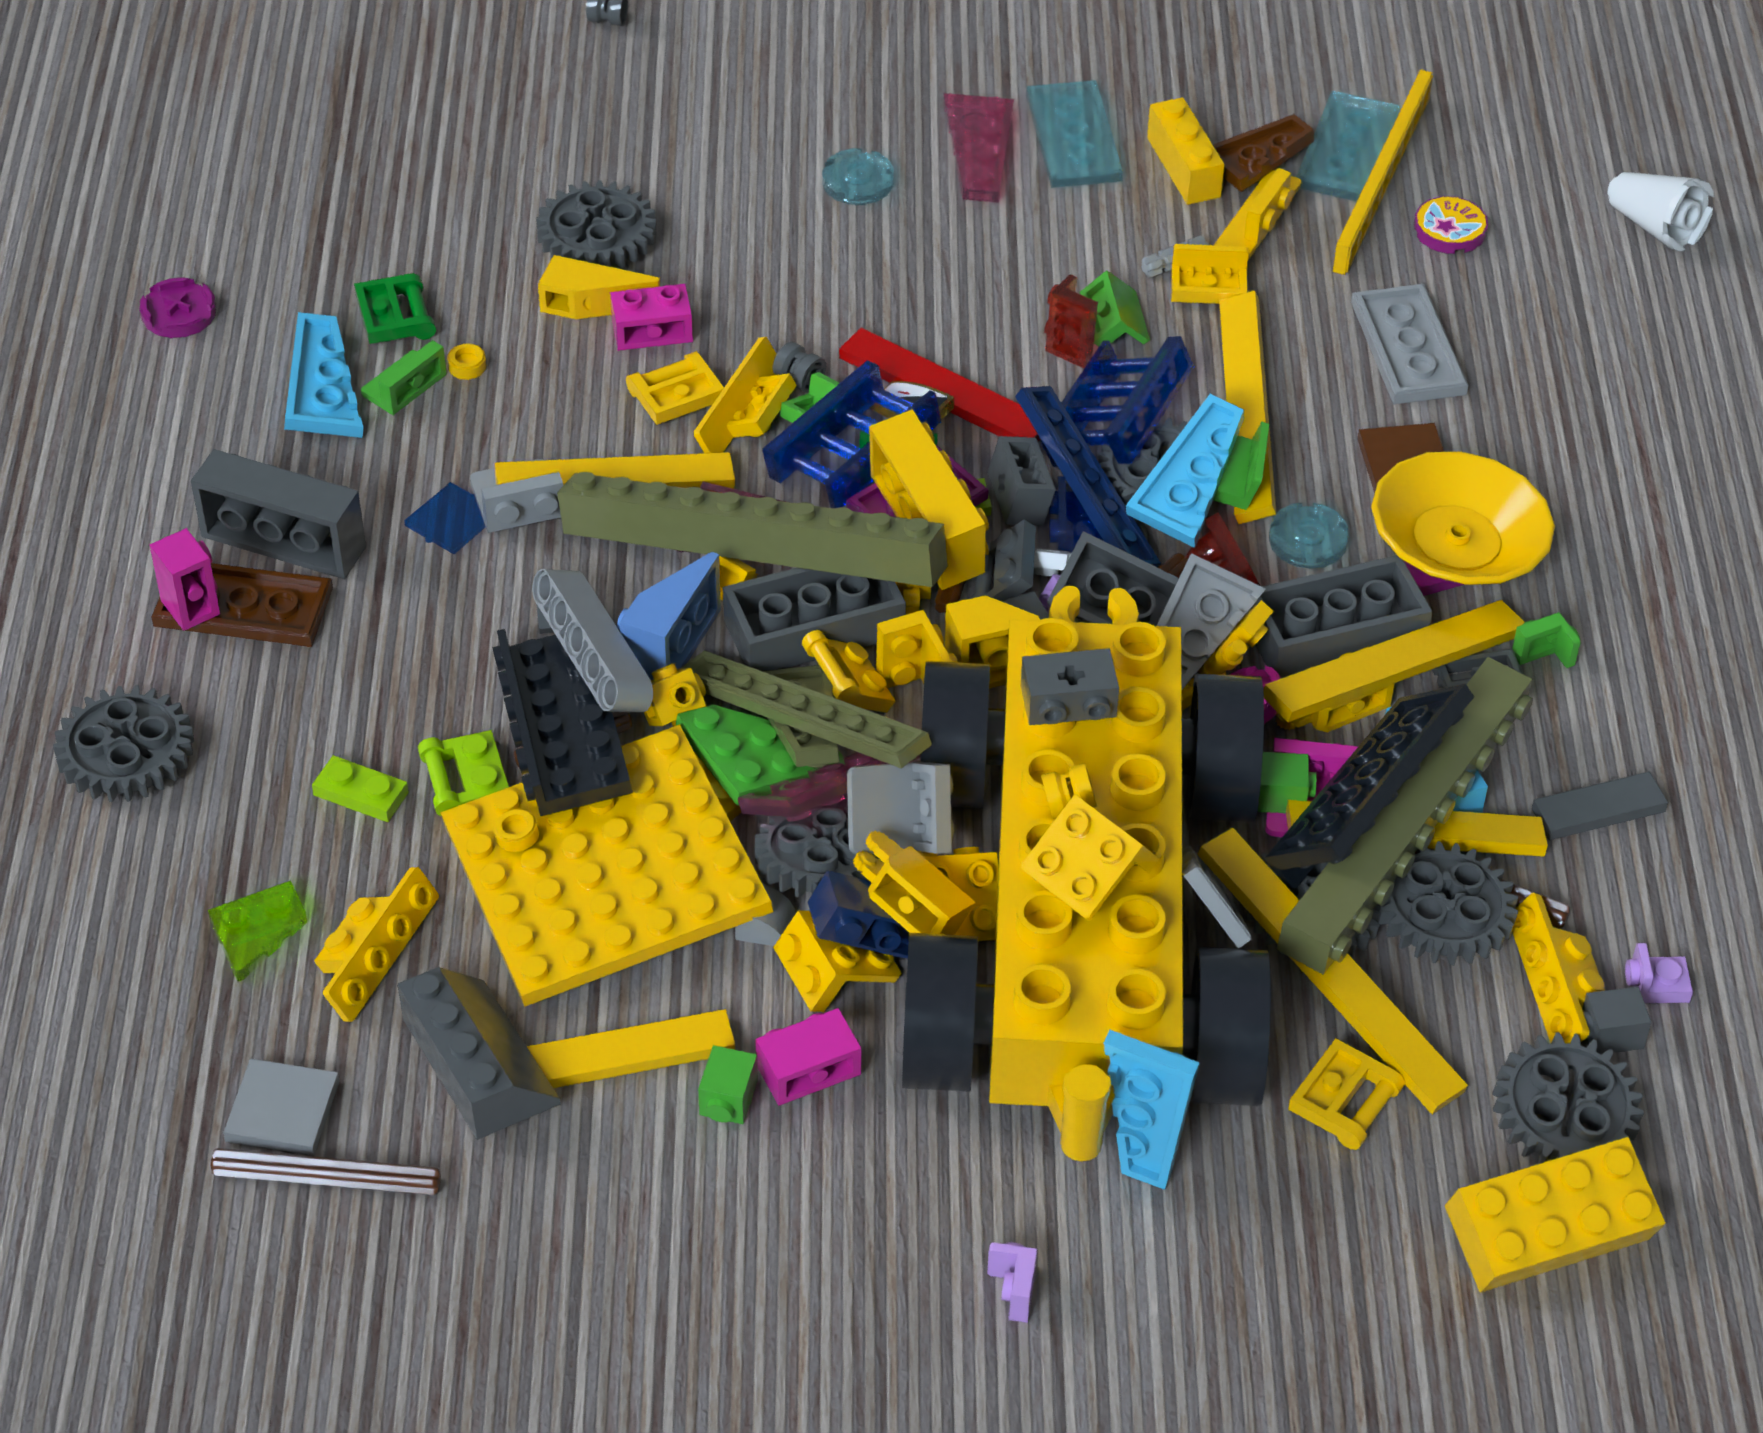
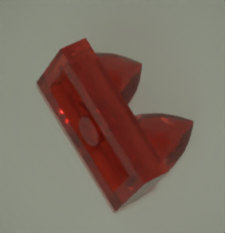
[1185,512,1260,586]

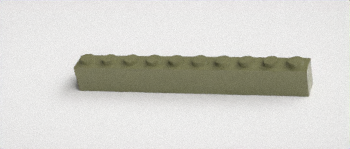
[557,472,948,587]
[1277,657,1533,975]

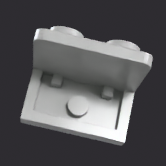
[470,459,563,533]
[847,761,954,854]

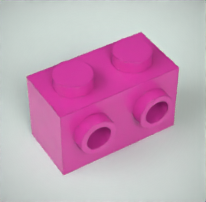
[610,284,693,351]
[149,528,220,631]
[756,1008,861,1106]

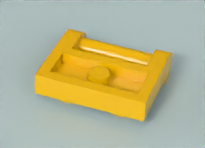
[626,351,724,425]
[802,630,896,713]
[1288,1038,1405,1150]

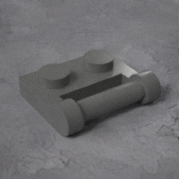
[971,519,1036,602]

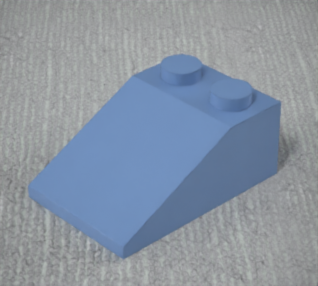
[617,552,721,680]

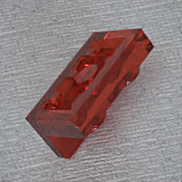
[1044,274,1098,369]

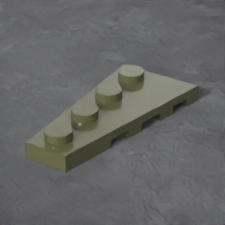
[762,665,839,768]

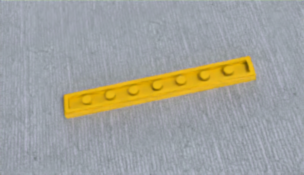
[1333,69,1433,275]
[1219,290,1276,524]
[1263,600,1525,722]
[1197,828,1468,1114]

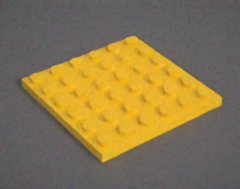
[440,724,773,1007]

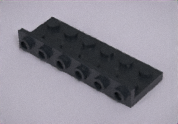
[492,629,633,817]
[1265,683,1474,889]

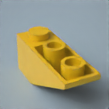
[538,255,660,319]

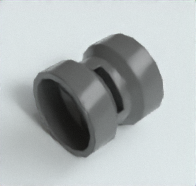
[586,0,629,26]
[773,341,826,393]

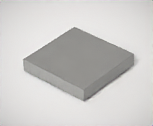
[223,1058,340,1156]

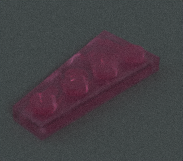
[943,93,1014,203]
[738,752,921,821]

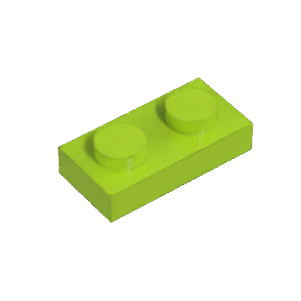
[312,755,409,822]

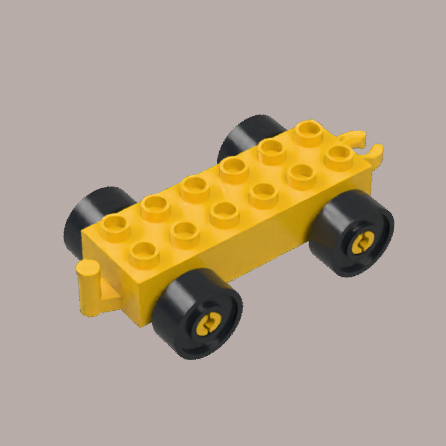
[902,586,1271,1161]

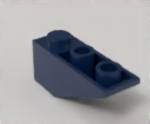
[808,870,910,959]

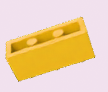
[1147,97,1224,205]

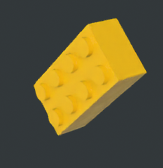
[869,409,989,590]
[1444,1137,1666,1293]

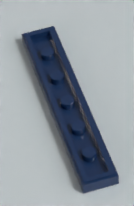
[1015,386,1162,568]

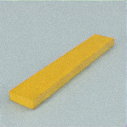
[495,452,735,491]
[1286,800,1548,857]
[527,1009,735,1088]

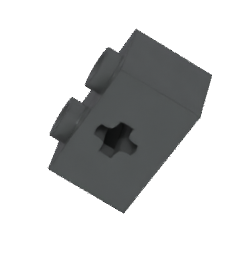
[987,436,1056,526]
[1020,648,1119,725]

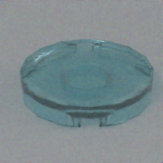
[822,148,894,205]
[1269,503,1349,569]

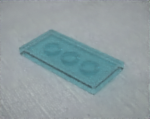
[1026,80,1123,188]
[1296,91,1401,202]

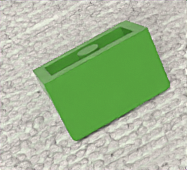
[1079,270,1150,349]
[361,340,447,415]
[1213,422,1269,510]

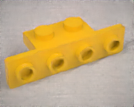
[1214,168,1301,260]
[693,337,797,453]
[314,867,439,1022]
[1512,893,1605,1044]

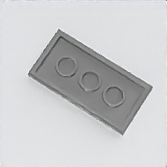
[1351,284,1468,405]
[1182,845,1251,949]

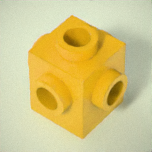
[644,664,706,727]

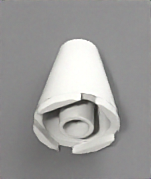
[1608,172,1714,251]

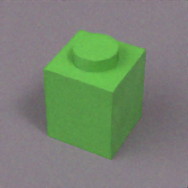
[1257,752,1316,813]
[698,1045,758,1124]

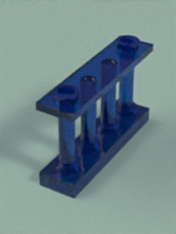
[1038,336,1194,467]
[762,360,942,509]

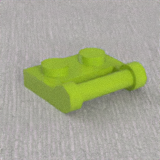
[418,730,509,816]

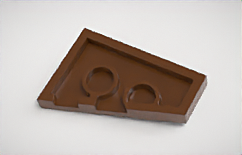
[1213,114,1314,192]

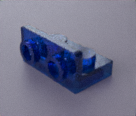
[1049,476,1103,553]

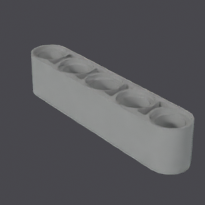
[532,569,653,712]

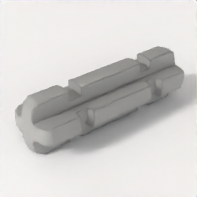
[1141,235,1209,278]

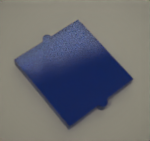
[404,482,486,554]

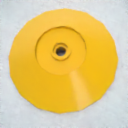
[1371,451,1555,585]

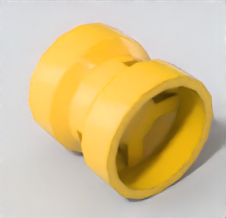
[1041,763,1097,818]

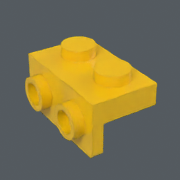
[1171,244,1248,304]

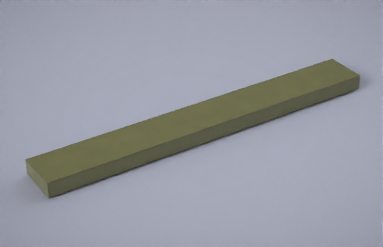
[681,650,932,769]

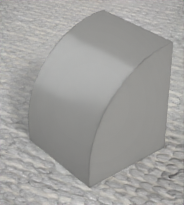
[735,884,796,946]

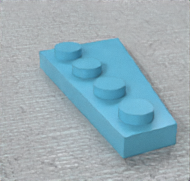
[284,312,363,438]
[1126,394,1244,548]
[1103,1030,1199,1190]

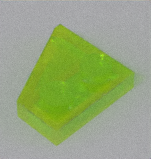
[208,881,307,982]

